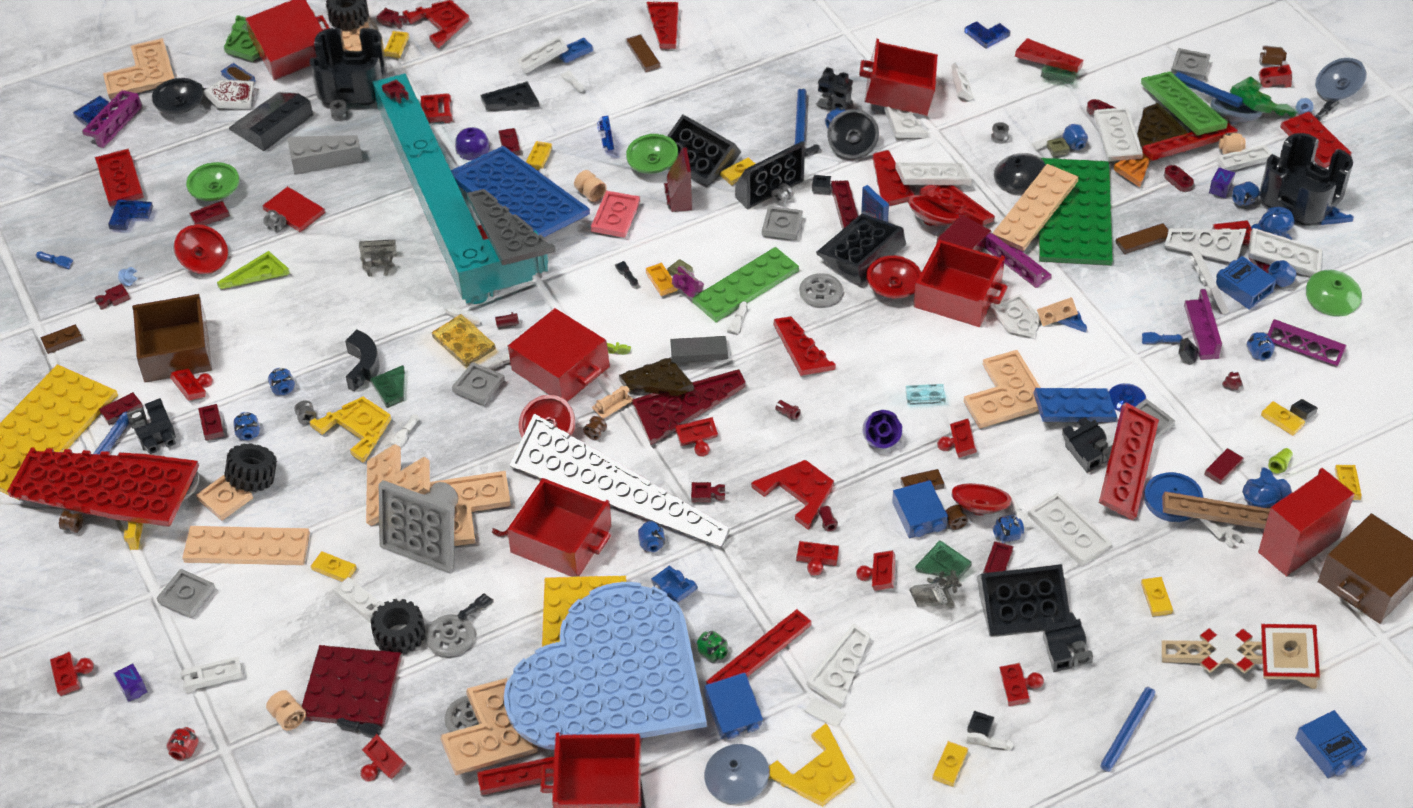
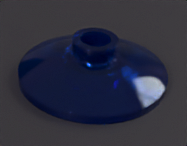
[1109,383,1146,412]

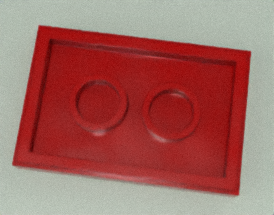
[262,186,325,232]

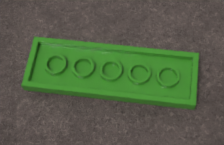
[1141,71,1228,135]
[692,246,799,323]

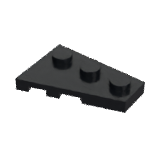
[480,81,539,110]

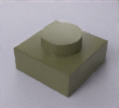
[1047,137,1070,157]
[667,258,693,276]

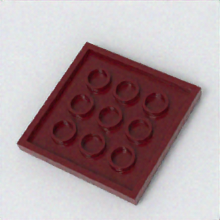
[300,645,402,728]

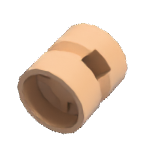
[574,170,607,202]
[266,690,306,731]

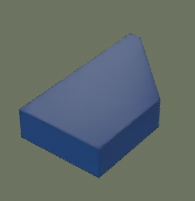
[1319,207,1354,225]
[1057,311,1087,333]

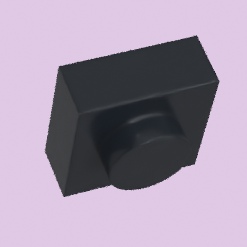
[812,175,831,193]
[1178,338,1198,365]
[1290,399,1318,420]
[967,710,995,738]

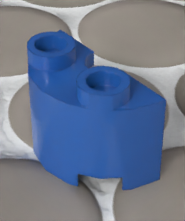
[651,565,698,603]

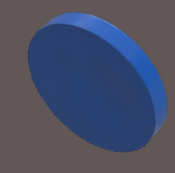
[1144,472,1203,522]

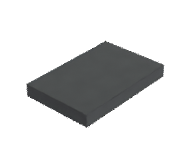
[670,336,728,363]

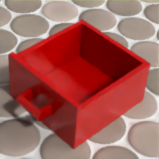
[245,0,330,80]
[859,38,938,116]
[914,240,1008,328]
[507,308,610,402]
[1258,467,1355,577]
[507,478,612,577]
[540,732,641,808]

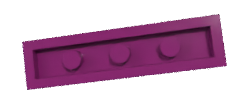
[82,90,143,148]
[985,233,1052,288]
[1184,289,1222,360]
[1268,319,1347,366]

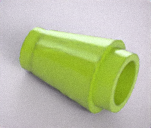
[1268,448,1293,474]

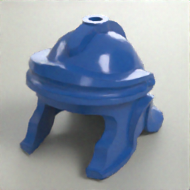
[1251,207,1294,240]
[1242,467,1292,509]

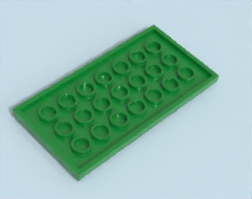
[1039,158,1113,266]

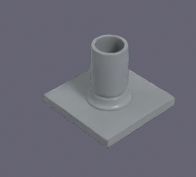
[378,480,458,573]

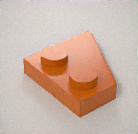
[1114,153,1150,187]

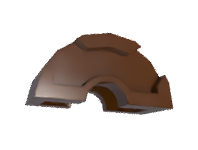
[1259,45,1287,66]

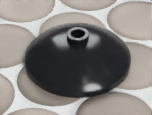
[152,78,203,114]
[827,109,879,159]
[994,153,1046,192]

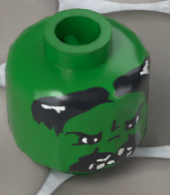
[696,630,728,662]

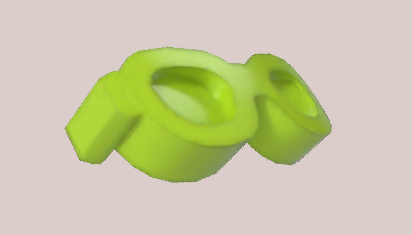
[607,342,631,355]

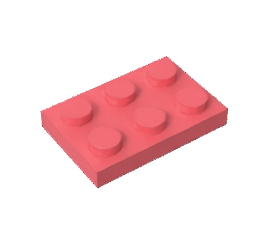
[591,190,640,238]

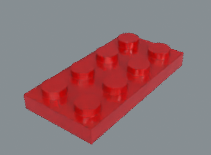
[1280,112,1352,168]
[95,148,144,207]

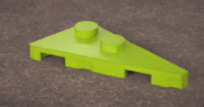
[217,251,290,289]

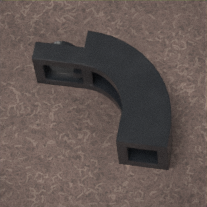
[345,329,380,392]

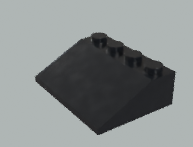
[229,92,313,151]
[667,114,741,187]
[735,141,805,210]
[816,213,906,284]
[977,564,1070,636]

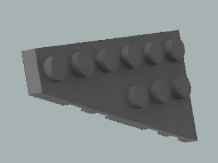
[467,189,555,265]

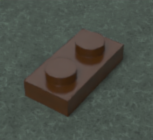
[40,324,83,354]
[900,469,945,490]

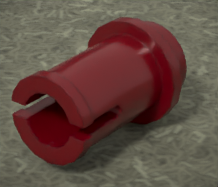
[495,312,519,328]
[775,400,801,420]
[819,506,838,532]

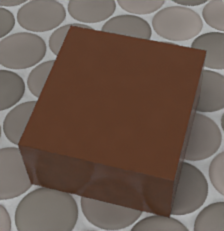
[132,294,212,383]
[1318,513,1413,624]

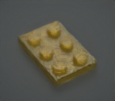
[432,314,496,368]

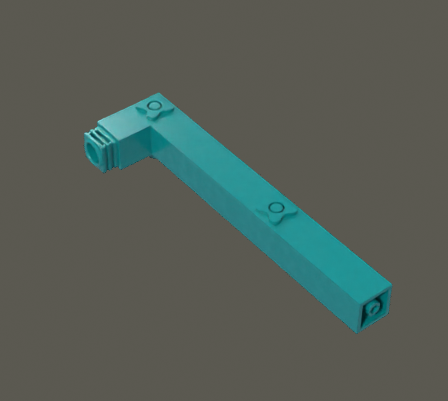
[373,73,548,304]

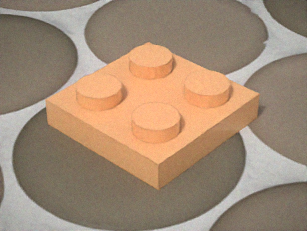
[196,475,253,521]

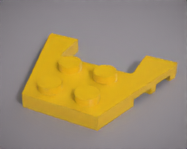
[309,396,391,463]
[768,723,855,807]

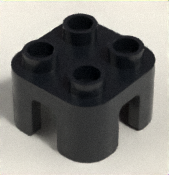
[310,28,387,106]
[1259,133,1353,226]

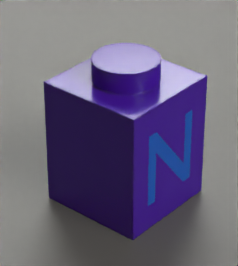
[1209,167,1235,199]
[114,663,148,702]

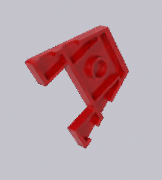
[402,0,470,48]
[751,460,834,530]

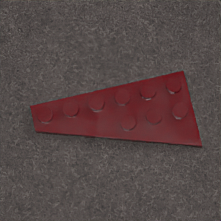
[632,369,746,446]

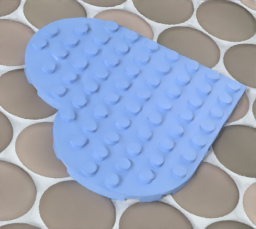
[504,582,707,750]

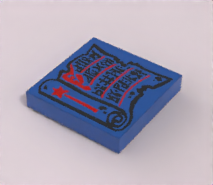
[861,185,889,222]

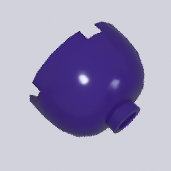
[455,127,489,160]
[862,410,903,449]

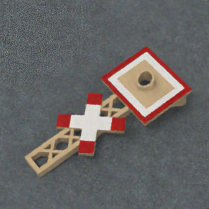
[1162,624,1320,689]

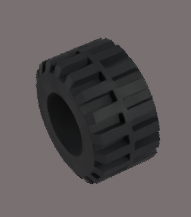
[326,0,369,31]
[224,443,277,492]
[370,599,426,655]

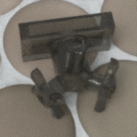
[359,239,397,277]
[909,570,962,609]

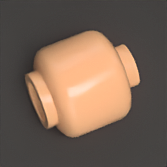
[1219,133,1246,154]

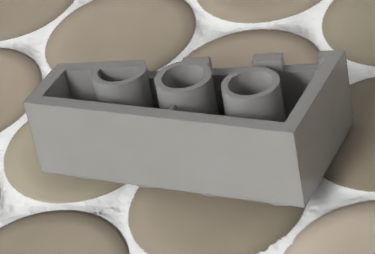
[287,135,363,175]

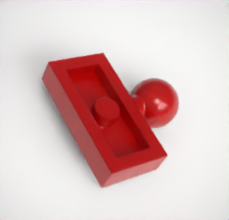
[170,369,213,401]
[675,417,718,457]
[937,418,977,458]
[796,541,839,576]
[856,550,895,591]
[50,652,94,697]
[999,663,1044,707]
[360,734,407,782]

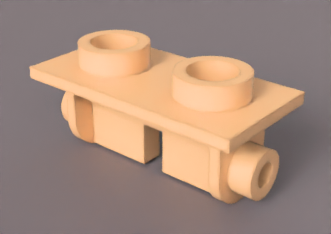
[1037,297,1078,326]
[592,386,633,419]

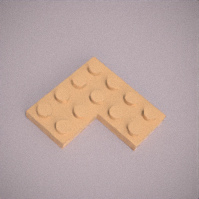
[103,38,174,99]
[963,350,1041,429]
[366,444,430,526]
[430,471,511,546]
[440,678,538,776]

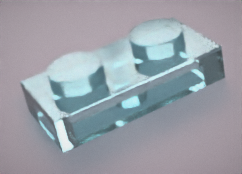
[905,384,946,405]

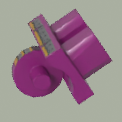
[672,266,704,297]

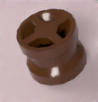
[583,416,607,440]
[945,505,968,530]
[59,510,83,533]

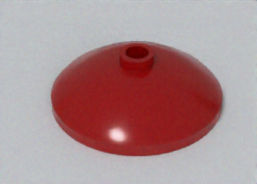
[908,195,959,226]
[173,224,228,274]
[867,255,921,299]
[518,395,575,438]
[951,483,1012,516]

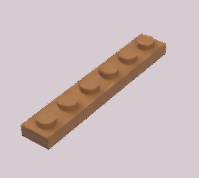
[1162,492,1270,529]

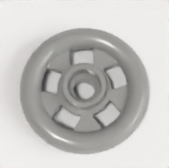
[799,273,843,307]
[425,614,475,657]
[444,696,479,732]

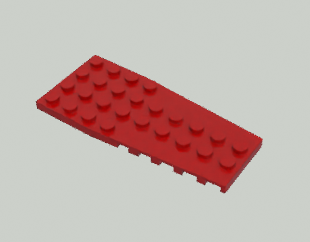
[7,447,199,527]

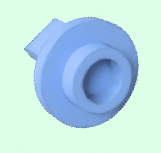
[1296,98,1313,114]
[118,267,137,286]

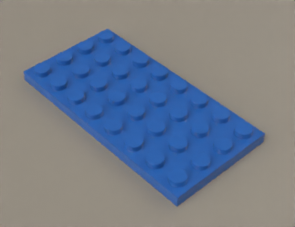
[451,146,590,237]

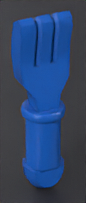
[36,251,73,269]
[1142,332,1183,344]

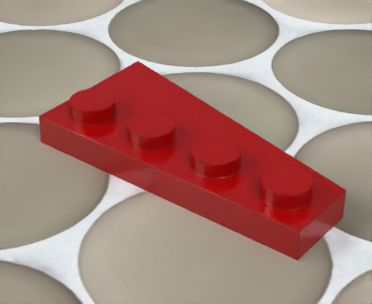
[646,2,679,49]
[1015,38,1084,73]
[872,150,914,206]
[920,185,995,226]
[773,316,836,376]

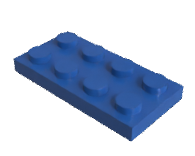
[1033,388,1117,422]

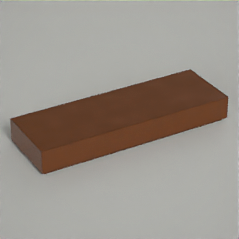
[626,34,661,72]
[1115,223,1169,254]

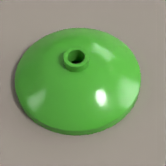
[626,134,678,174]
[186,162,240,201]
[1306,270,1362,316]

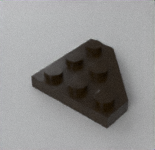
[1137,103,1188,149]
[619,357,694,396]

